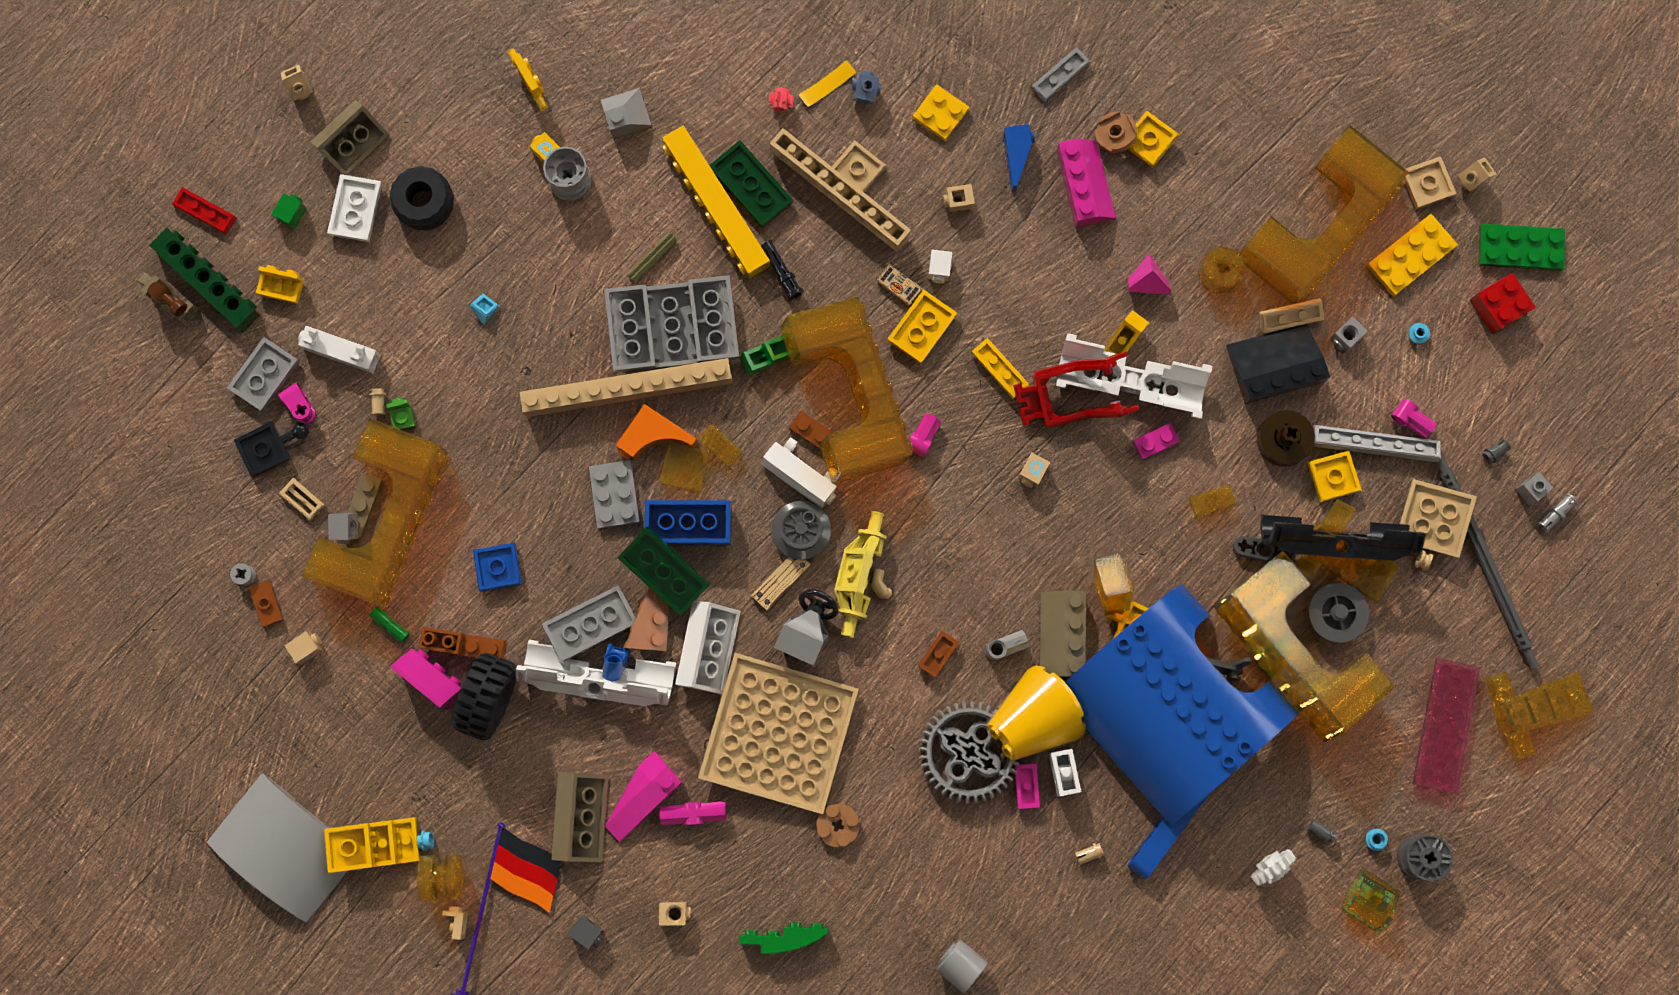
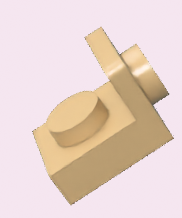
[442,906,468,940]

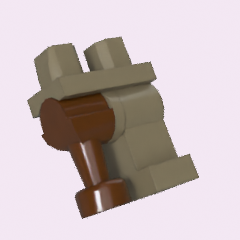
[137,273,199,325]

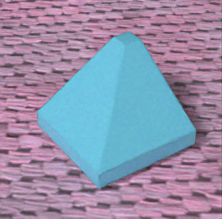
[470,294,499,325]

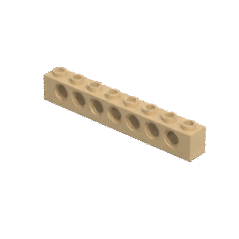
[770,128,911,252]

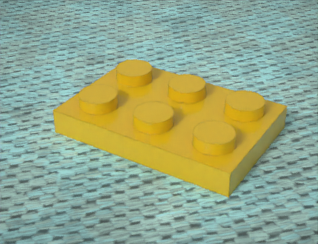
[887,289,957,364]

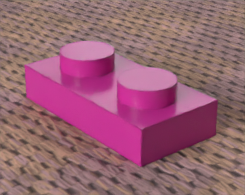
[1132,423,1180,460]
[1014,764,1040,809]

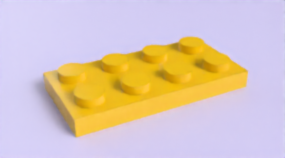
[1366,214,1458,297]

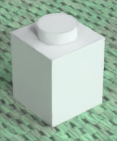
[928,250,952,283]

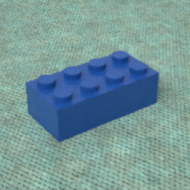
[644,500,732,546]

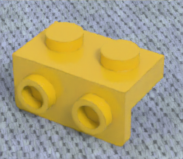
[256,265,304,304]

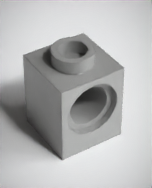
[1330,316,1367,352]
[1515,472,1553,505]
[328,513,358,544]

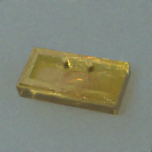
[698,424,743,467]
[1188,484,1237,518]

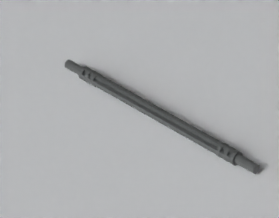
[1435,452,1539,669]

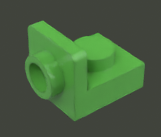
[386,398,416,432]

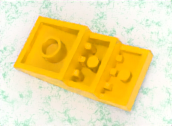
[324,817,421,873]

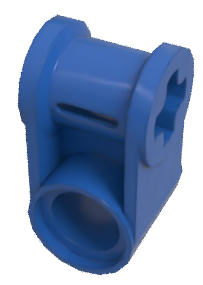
[602,643,631,681]

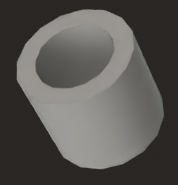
[936,940,988,994]

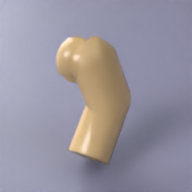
[871,569,892,599]

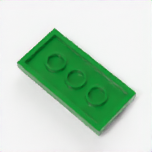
[1479,224,1565,271]

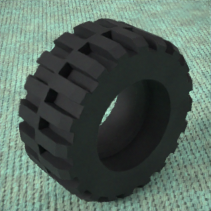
[452,653,517,741]

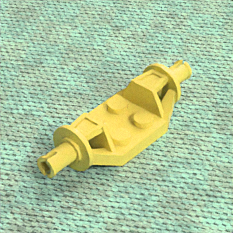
[834,511,887,638]

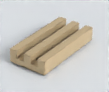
[279,478,326,521]

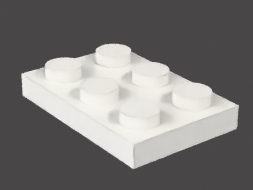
[327,174,382,242]

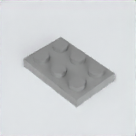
[227,337,300,412]
[589,460,640,529]

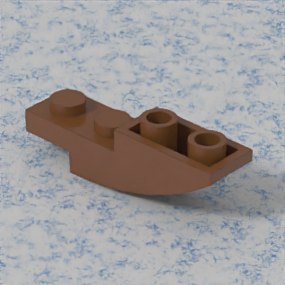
[418,627,508,659]

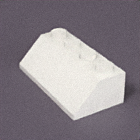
[675,601,741,694]

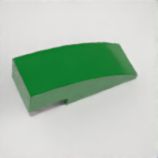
[740,329,809,376]

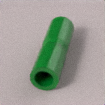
[369,606,410,644]

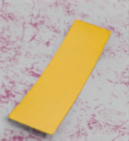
[799,60,856,107]

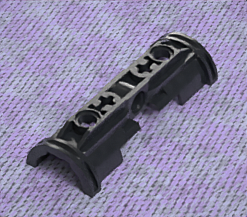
[1260,514,1426,561]

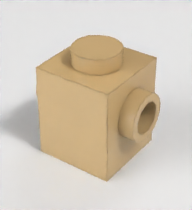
[281,65,313,101]
[1458,158,1496,192]

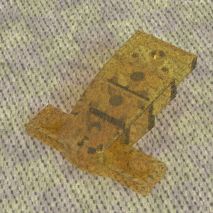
[1293,499,1400,603]
[1485,671,1594,761]

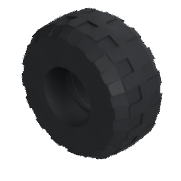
[389,166,454,230]

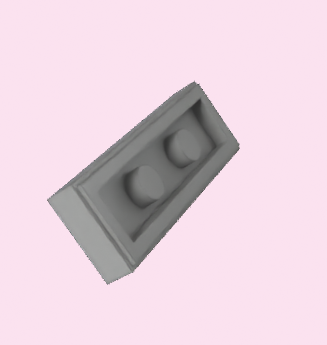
[1031,47,1090,102]

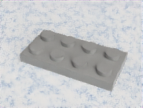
[542,585,636,663]

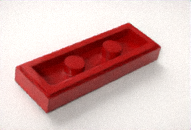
[172,187,237,235]

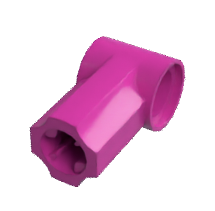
[1391,398,1436,439]
[905,413,941,458]

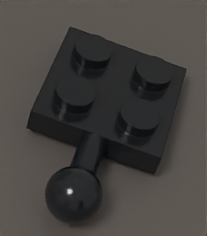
[234,421,309,478]

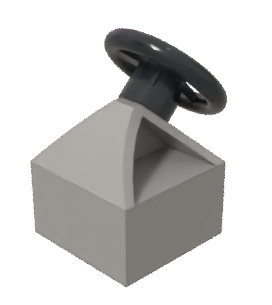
[774,589,839,666]

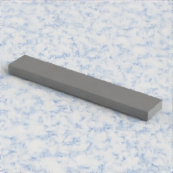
[1313,425,1441,462]

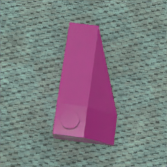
[605,751,684,842]

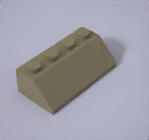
[1040,590,1086,678]
[552,772,609,862]

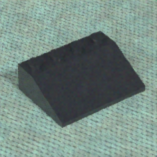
[1226,324,1330,404]

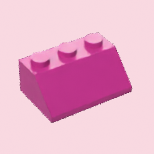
[390,649,463,710]

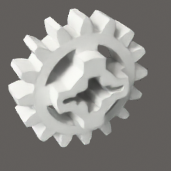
[1251,849,1296,886]

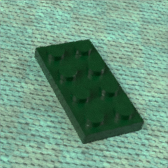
[709,140,794,228]
[617,526,710,616]

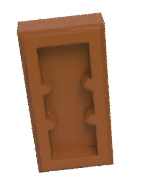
[249,580,284,628]

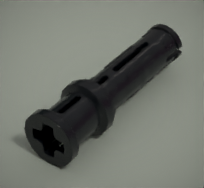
[761,240,804,301]

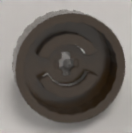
[1257,410,1315,467]

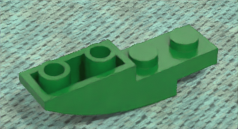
[739,922,828,954]

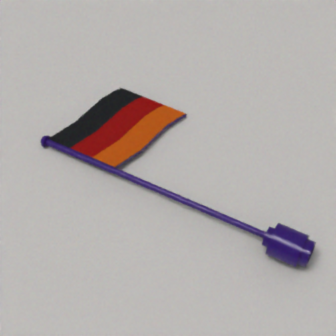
[451,822,561,995]

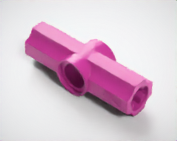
[660,801,727,825]

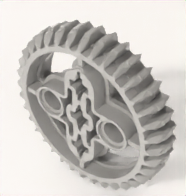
[919,701,1019,804]

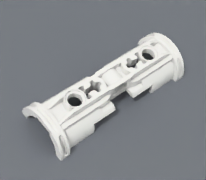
[1055,333,1212,419]
[516,640,676,706]

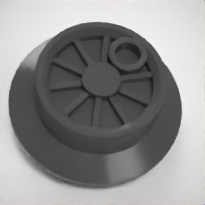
[772,501,831,560]
[1309,583,1369,643]

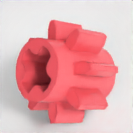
[769,88,794,113]

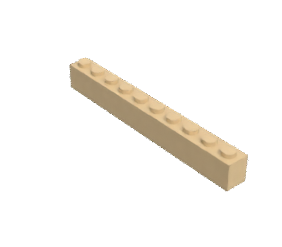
[520,358,733,417]

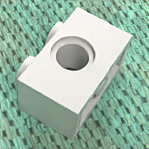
[1048,749,1081,797]

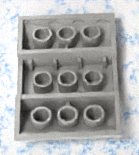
[604,275,739,372]
[207,773,349,923]

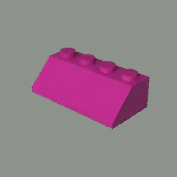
[1056,138,1116,228]

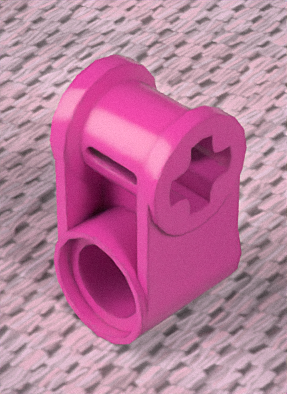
[278,383,316,424]

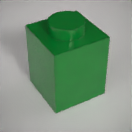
[271,193,307,230]

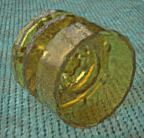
[417,853,465,902]

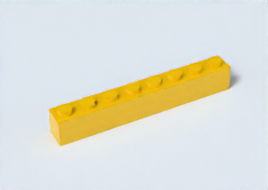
[662,125,771,279]

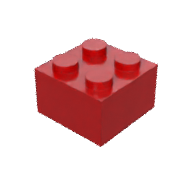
[1470,272,1536,334]

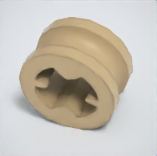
[1414,550,1433,572]

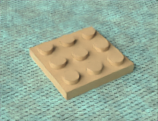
[1400,479,1477,558]

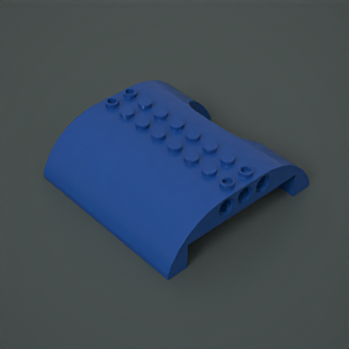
[1065,584,1299,826]

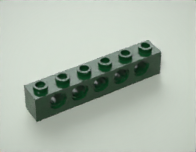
[149,228,260,333]

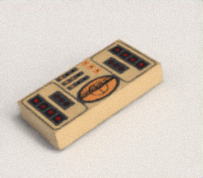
[877,264,922,306]

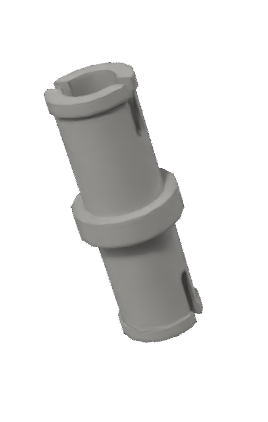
[1538,493,1578,533]

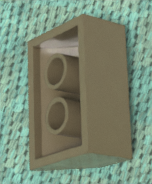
[311,100,389,175]

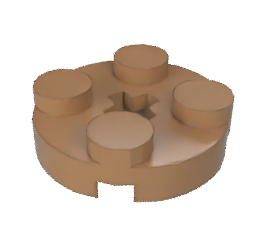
[1095,112,1137,154]
[816,803,860,847]

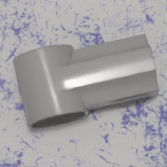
[985,630,1029,661]

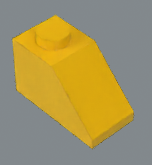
[1104,310,1149,354]

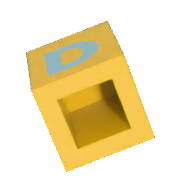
[530,132,560,163]

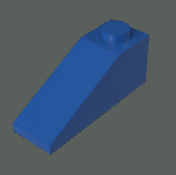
[1003,124,1035,193]

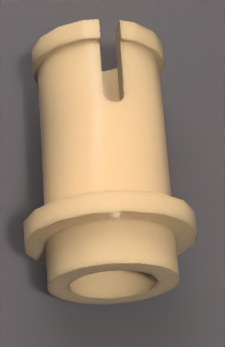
[369,388,386,415]
[1075,843,1104,866]

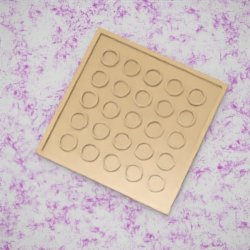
[698,653,859,814]

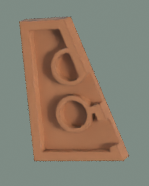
[623,586,669,652]

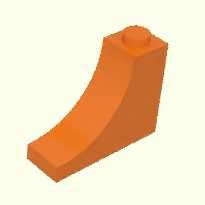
[616,404,698,460]

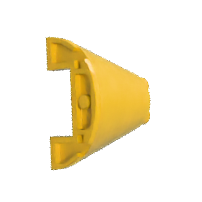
[986,666,1086,761]

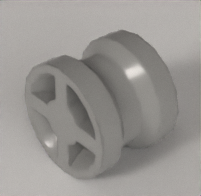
[230,563,256,586]

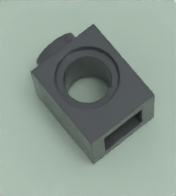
[568,915,604,950]

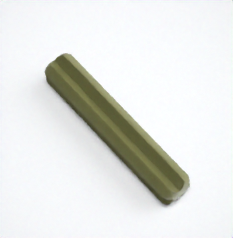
[627,233,677,282]

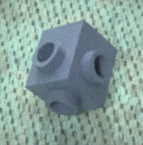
[850,71,881,104]

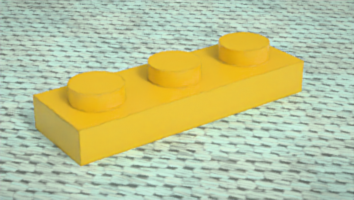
[971,338,1029,399]

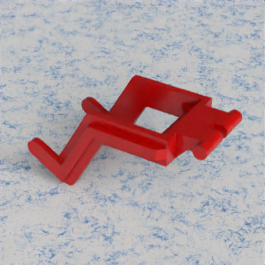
[1013,352,1139,428]

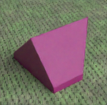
[1127,254,1171,295]

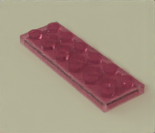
[1412,658,1480,794]

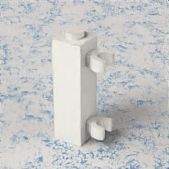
[298,326,381,374]
[761,437,838,509]

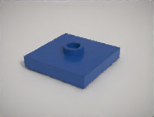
[473,542,522,592]

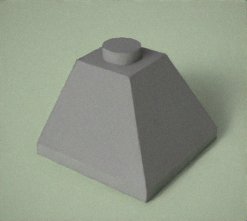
[601,88,652,138]

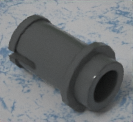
[1482,439,1511,464]
[1307,819,1337,844]

